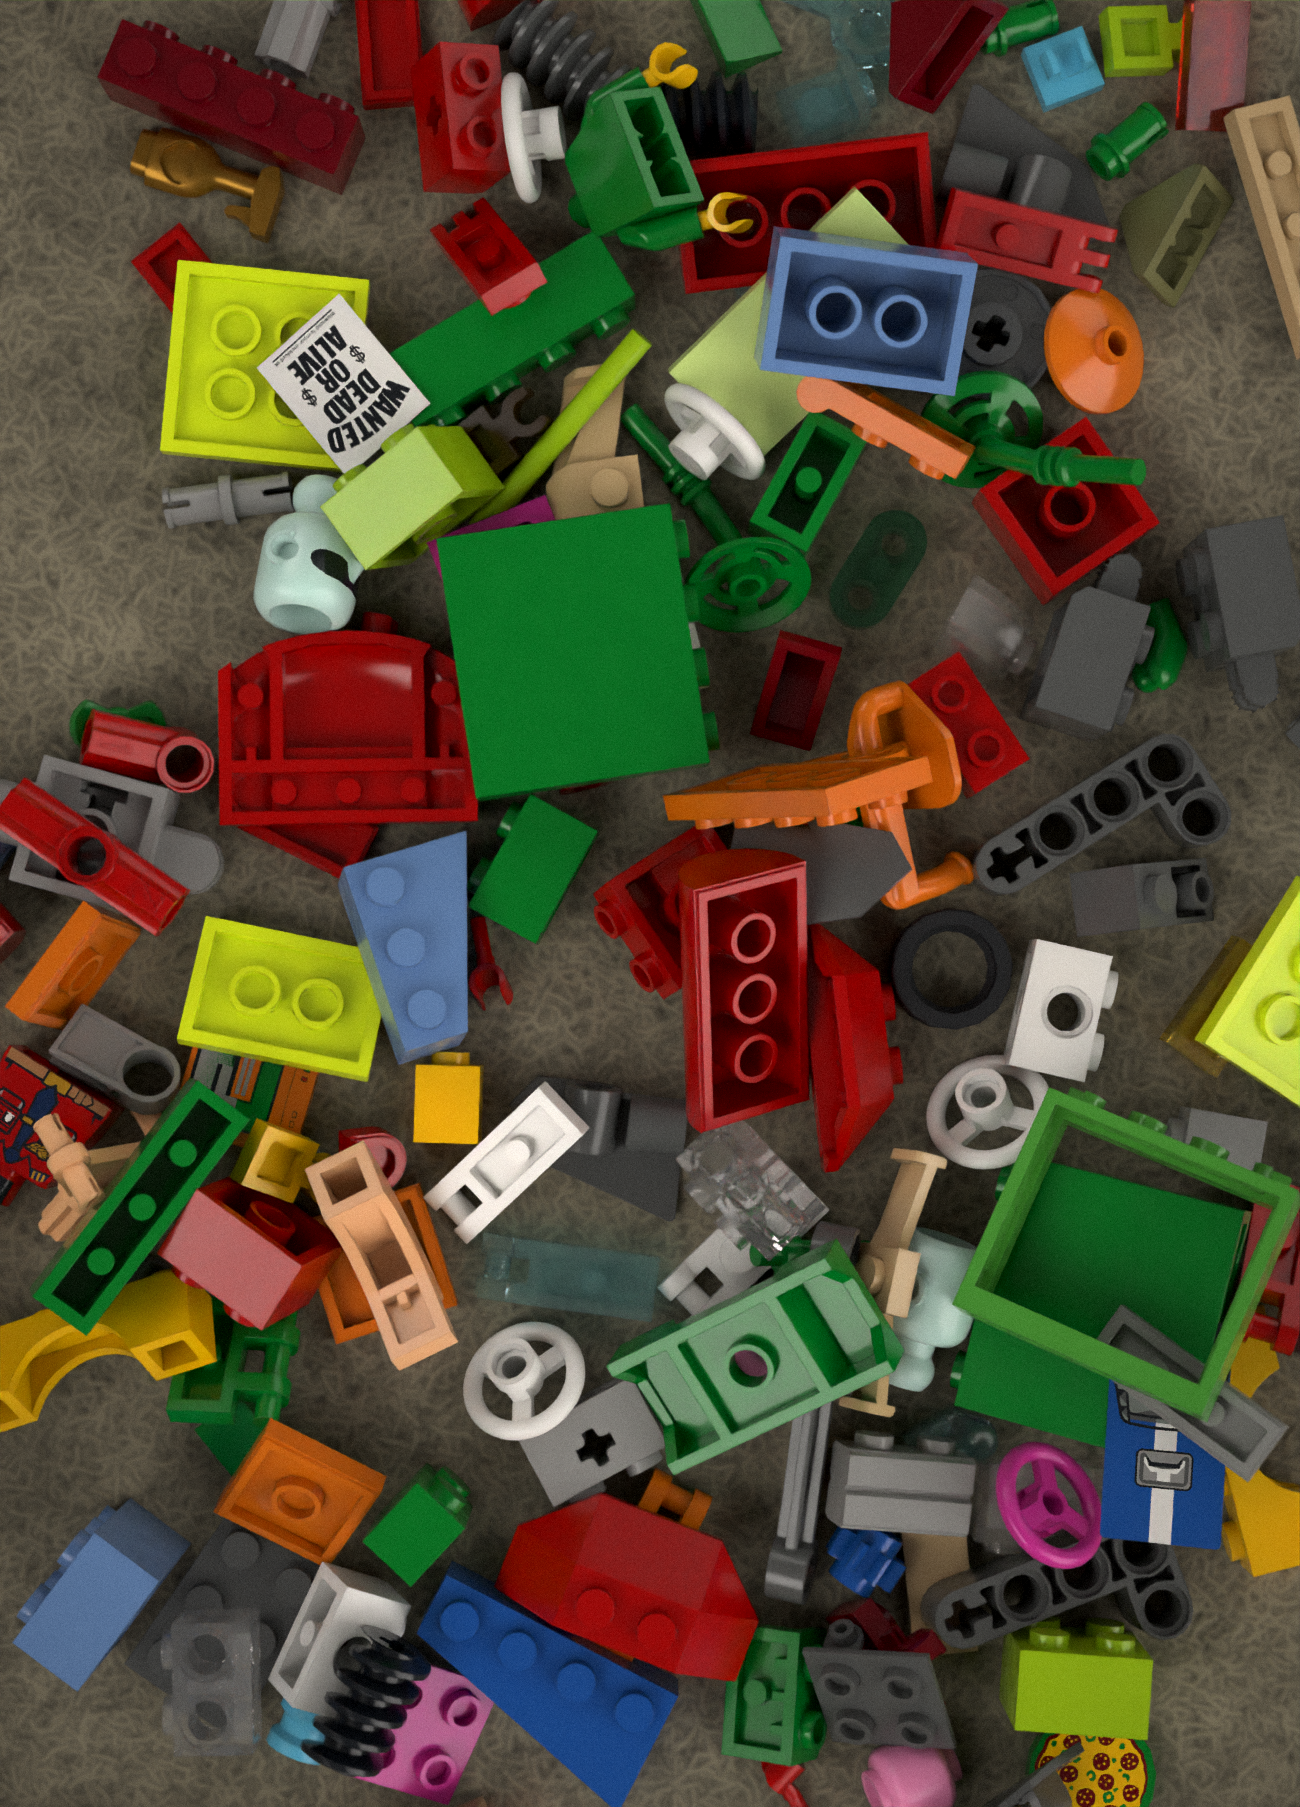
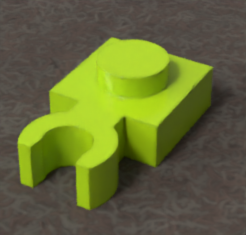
[1098,5,1213,78]

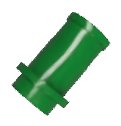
[980,0,1059,57]
[1085,102,1169,181]

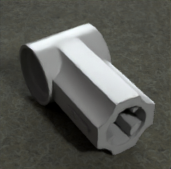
[254,0,343,79]

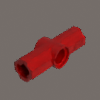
[0,777,190,937]

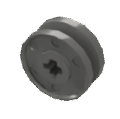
[955,267,1052,406]

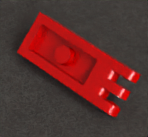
[935,187,1118,293]
[429,197,547,316]

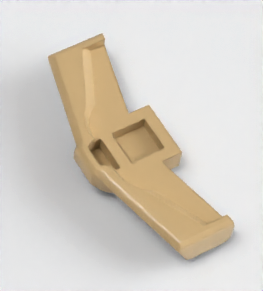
[546,364,645,520]
[839,1148,947,1417]

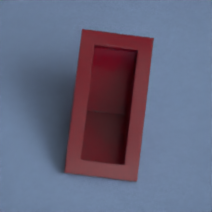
[889,0,1009,114]
[750,630,842,751]

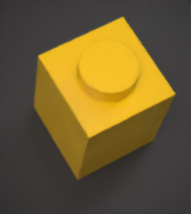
[413,1051,484,1144]

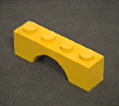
[0,1269,217,1433]
[1221,1303,1300,1577]

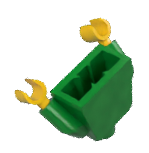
[565,42,753,251]

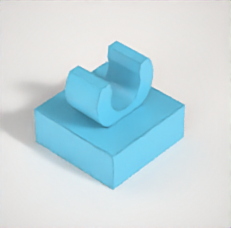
[1021,26,1105,113]

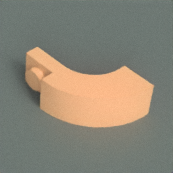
[305,1141,458,1371]

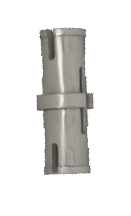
[162,471,295,529]

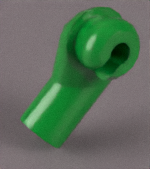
[1131,597,1188,693]

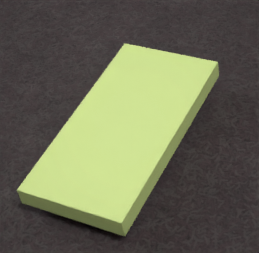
[668,186,908,456]

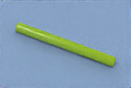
[469,328,652,525]

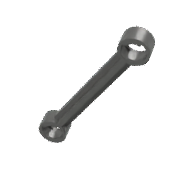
[764,1221,861,1605]

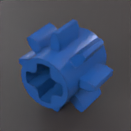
[825,1526,907,1598]

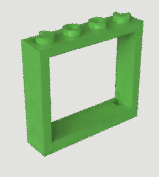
[952,1087,1300,1423]

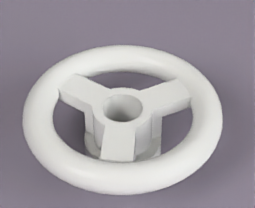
[501,72,567,203]
[664,383,766,480]
[926,1055,1049,1170]
[463,1321,585,1440]

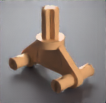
[33,1111,162,1242]

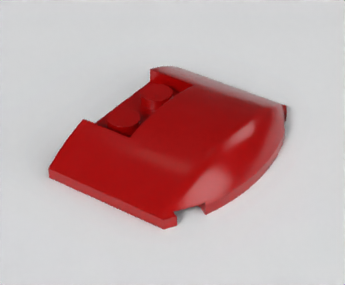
[218,630,478,827]

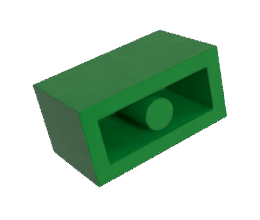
[747,412,867,558]
[467,794,599,945]
[362,1463,473,1587]

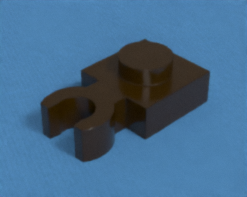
[457,388,554,478]

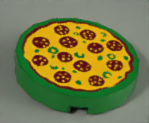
[1025,1732,1156,1807]

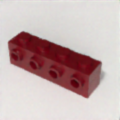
[97,19,366,195]

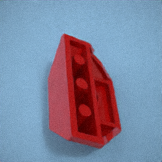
[807,924,903,1173]
[494,1492,759,1682]

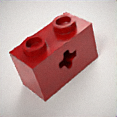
[410,41,511,194]
[907,651,1030,799]

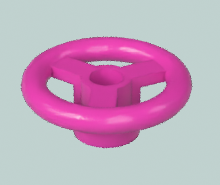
[996,1441,1102,1569]

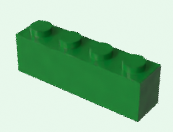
[389,232,635,428]
[29,1078,250,1336]

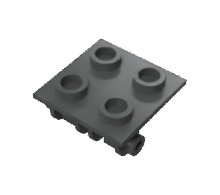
[802,1619,957,1750]

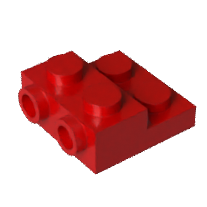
[593,825,728,1000]

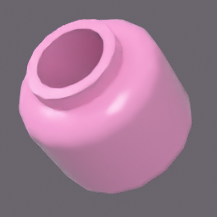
[861,1745,962,1807]

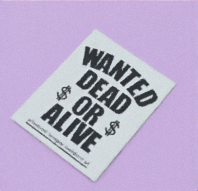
[257,294,431,473]

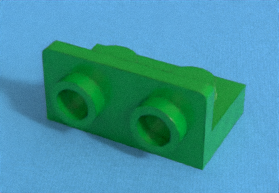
[721,1623,827,1766]

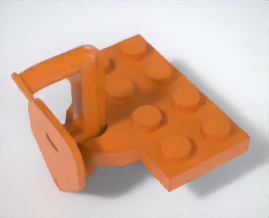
[663,680,974,910]

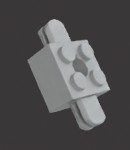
[0,755,225,910]

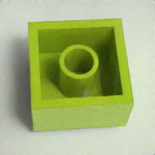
[320,424,505,570]
[999,1616,1153,1740]

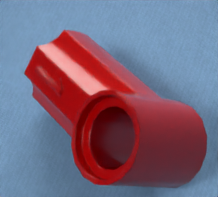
[79,709,214,793]

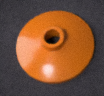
[1044,289,1144,415]

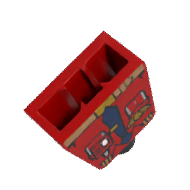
[0,1045,125,1207]

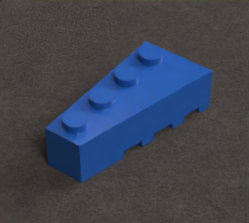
[417,1561,679,1807]

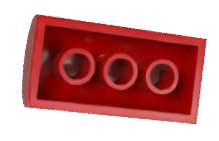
[678,132,937,294]
[678,848,810,1133]

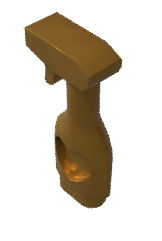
[130,127,285,244]

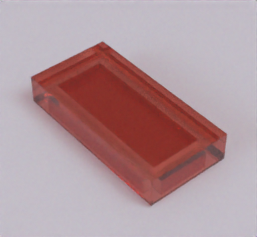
[1175,0,1251,133]

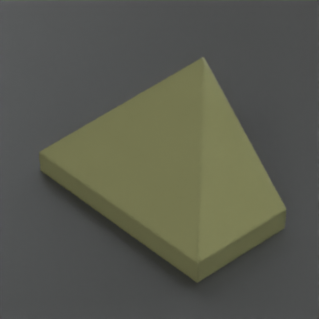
[1119,163,1235,308]

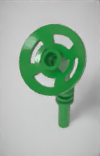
[920,371,1146,488]
[620,403,811,633]

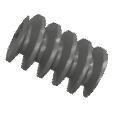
[492,0,632,127]

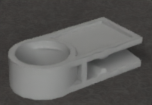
[48,1004,180,1115]

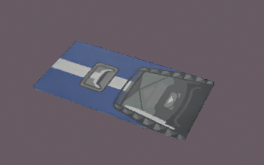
[1100,1323,1231,1550]

